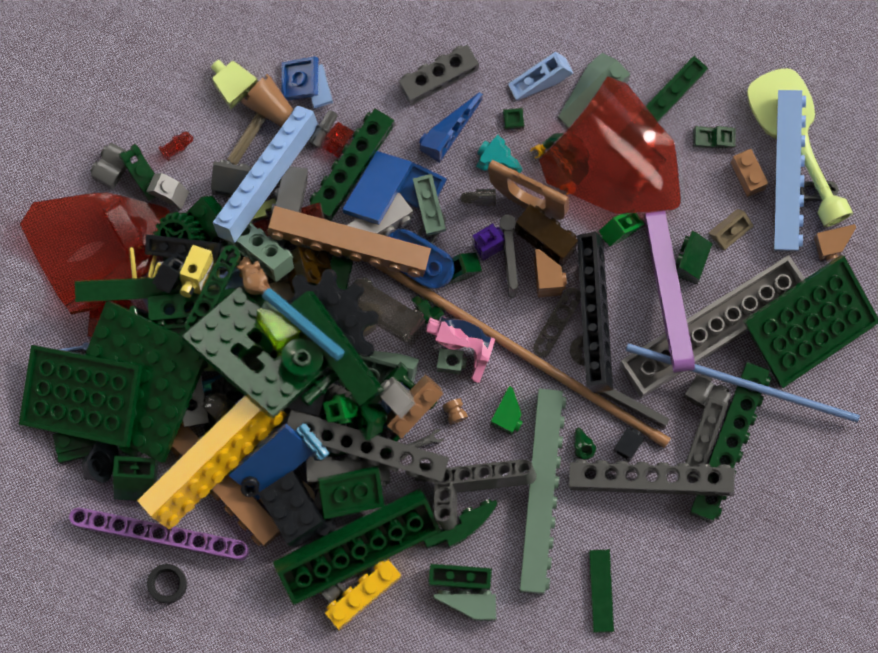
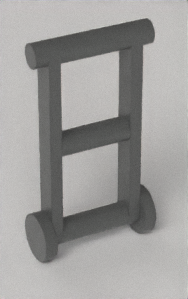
[499,215,518,298]

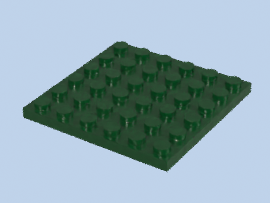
[85,301,206,463]

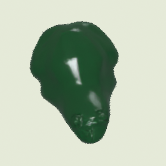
[574,428,596,460]

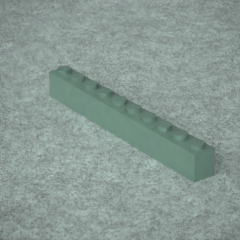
[520,388,566,595]

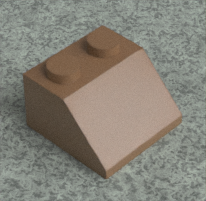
[534,249,567,298]

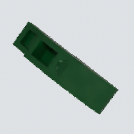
[424,499,498,549]

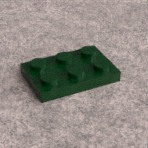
[317,466,384,519]

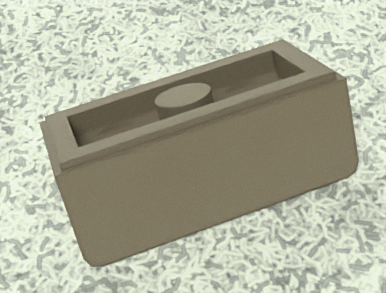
[709,209,754,250]

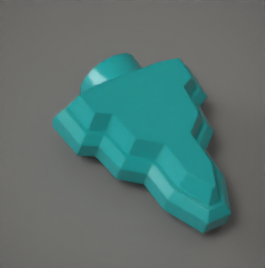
[476,134,523,173]

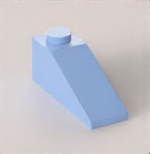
[508,52,573,101]

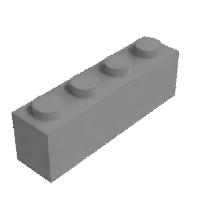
[345,193,413,259]

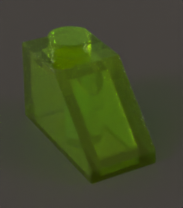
[256,308,300,351]

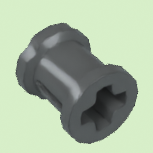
[321,582,346,603]

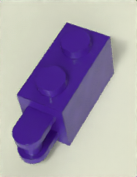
[472,223,505,261]

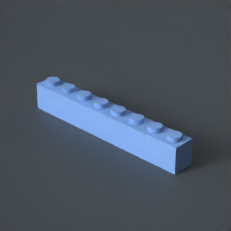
[774,90,806,251]
[213,105,317,243]

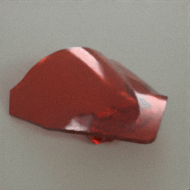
[539,76,681,214]
[19,192,169,315]

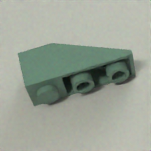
[434,590,496,621]

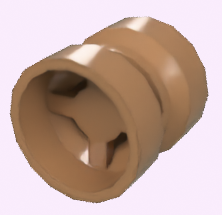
[442,398,468,425]

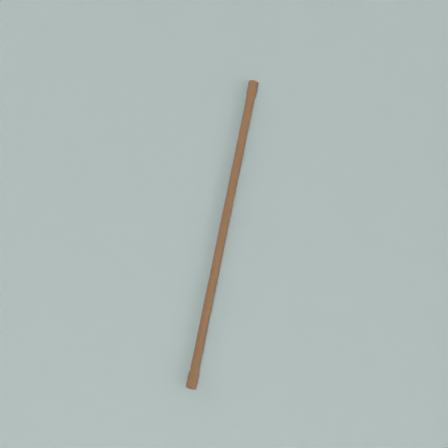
[367,262,671,448]

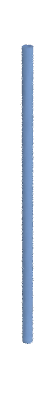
[626,343,860,423]

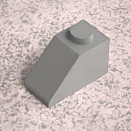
[146,173,189,210]
[380,377,415,419]

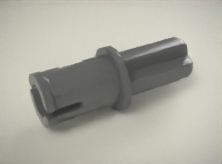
[309,110,338,149]

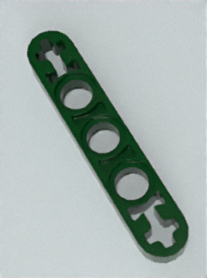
[185,245,241,332]

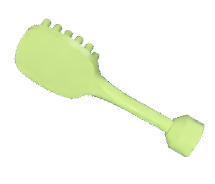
[747,68,853,228]

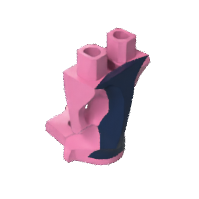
[426,317,495,383]

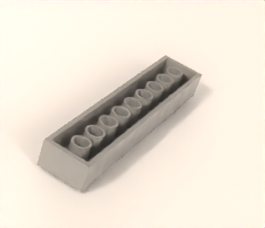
[619,255,805,398]

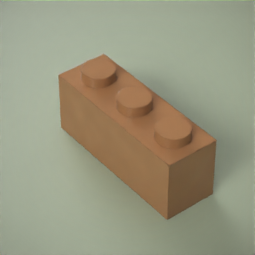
[386,374,444,438]

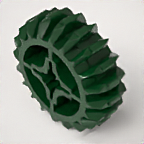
[153,212,205,261]

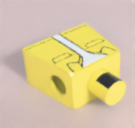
[180,245,214,298]

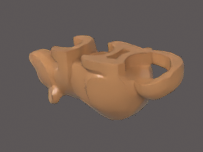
[237,256,270,295]

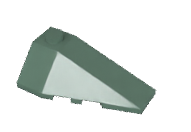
[558,53,630,132]
[359,351,419,391]

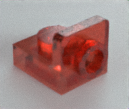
[323,122,354,157]

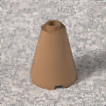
[241,74,294,127]

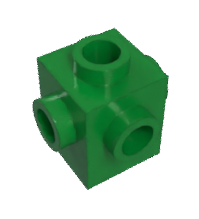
[324,394,358,424]

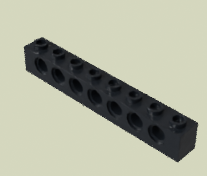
[577,231,613,393]

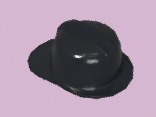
[82,441,118,483]

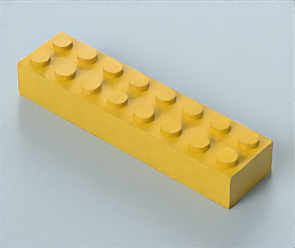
[137,396,287,530]

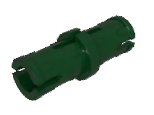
[300,369,338,407]

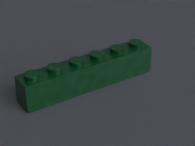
[290,291,384,406]

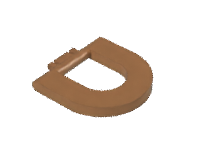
[488,160,569,220]

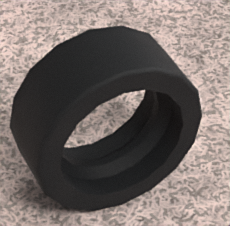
[147,564,187,604]

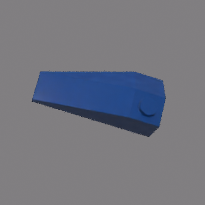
[419,92,483,163]

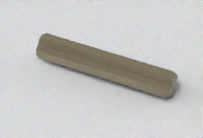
[227,113,266,165]

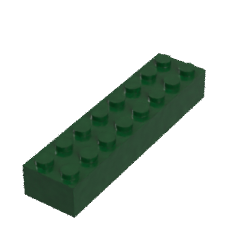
[272,489,441,605]

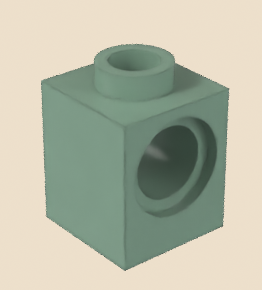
[437,348,467,374]

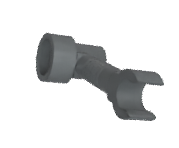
[391,429,444,461]

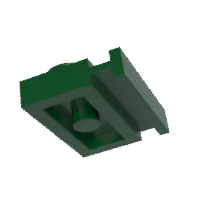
[53,433,96,464]

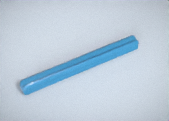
[262,288,344,360]

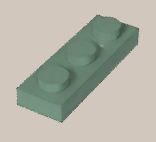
[413,174,446,236]

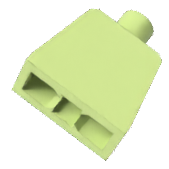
[211,60,258,109]

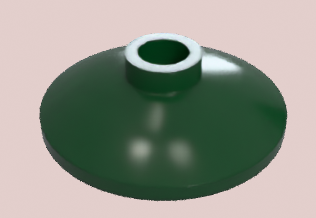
[281,339,323,377]

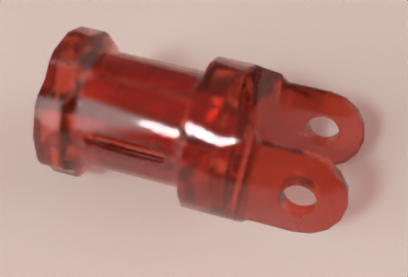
[158,132,193,162]

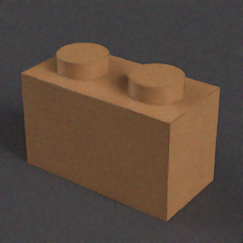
[731,149,768,197]

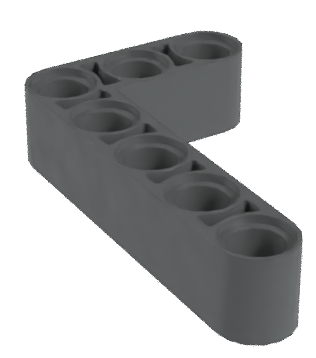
[434,459,537,530]

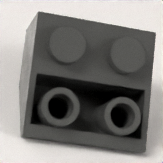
[211,160,252,198]

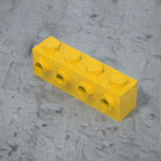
[325,560,402,630]

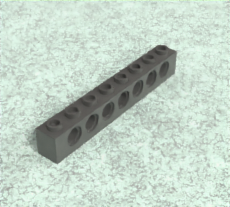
[287,410,449,484]
[569,460,735,496]

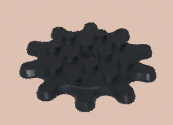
[280,269,379,381]

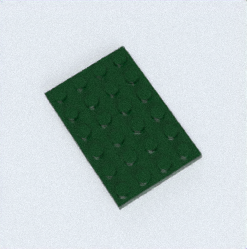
[743,255,878,388]
[19,345,143,447]

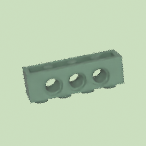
[224,221,294,282]

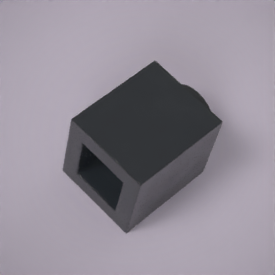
[613,428,645,462]

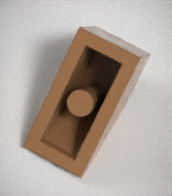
[814,224,856,262]

